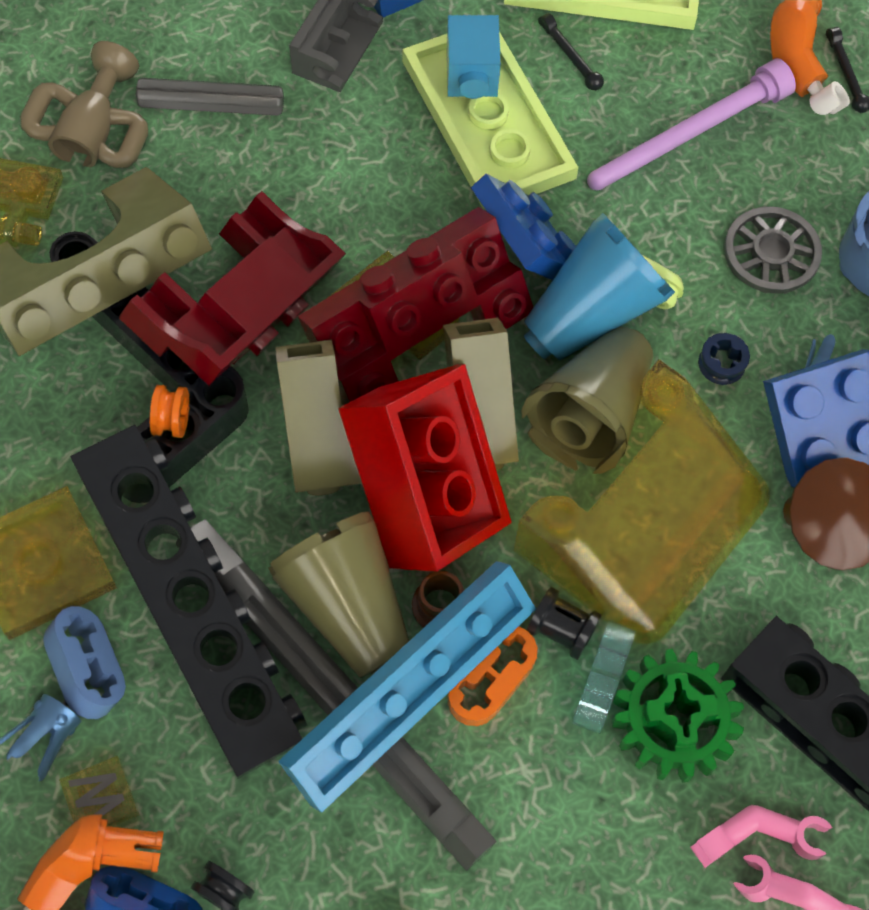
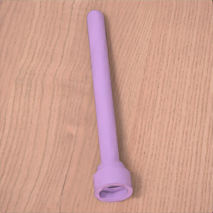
[587,58,796,190]

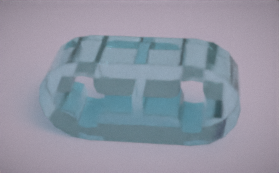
[571,621,636,734]

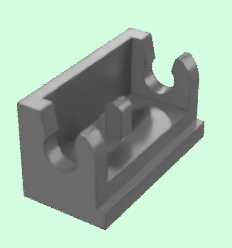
[289,0,383,92]

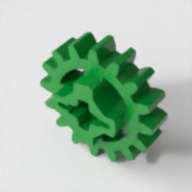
[611,649,744,783]

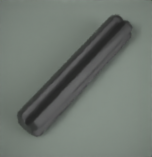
[136,78,284,116]

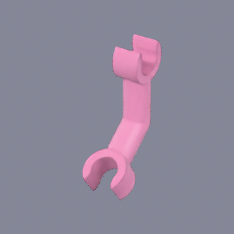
[690,805,833,868]
[733,855,863,910]

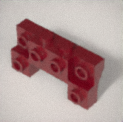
[119,191,346,385]
[297,207,533,405]

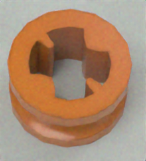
[149,384,189,438]

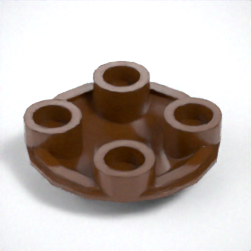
[783,457,869,570]

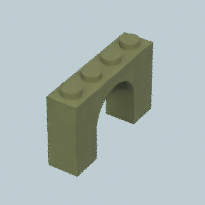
[0,167,213,356]
[275,318,519,496]

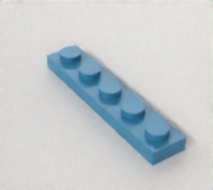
[278,561,536,813]

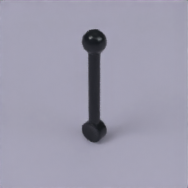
[538,13,604,91]
[826,27,869,113]

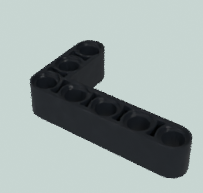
[49,231,249,503]

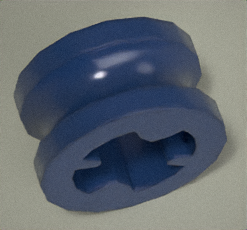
[698,333,750,385]

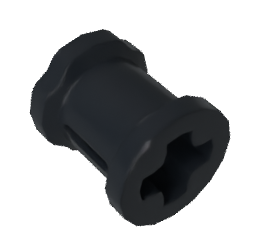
[527,587,602,660]

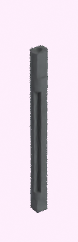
[176,519,497,871]

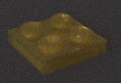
[0,486,117,640]

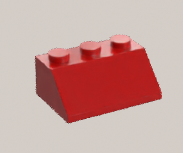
[338,364,512,572]

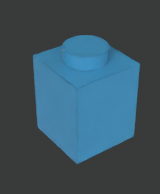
[446,15,501,99]

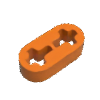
[448,626,538,726]

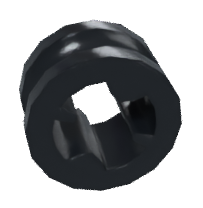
[190,861,255,910]

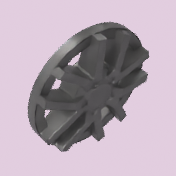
[724,207,822,294]

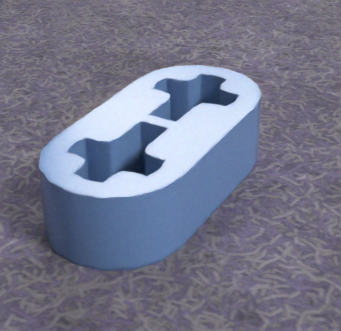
[43,606,126,719]

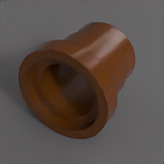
[412,571,464,628]

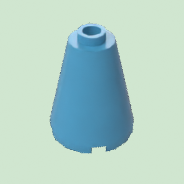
[524,213,675,360]

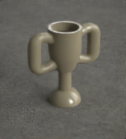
[20,41,148,168]

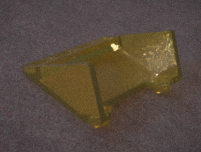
[513,359,770,644]

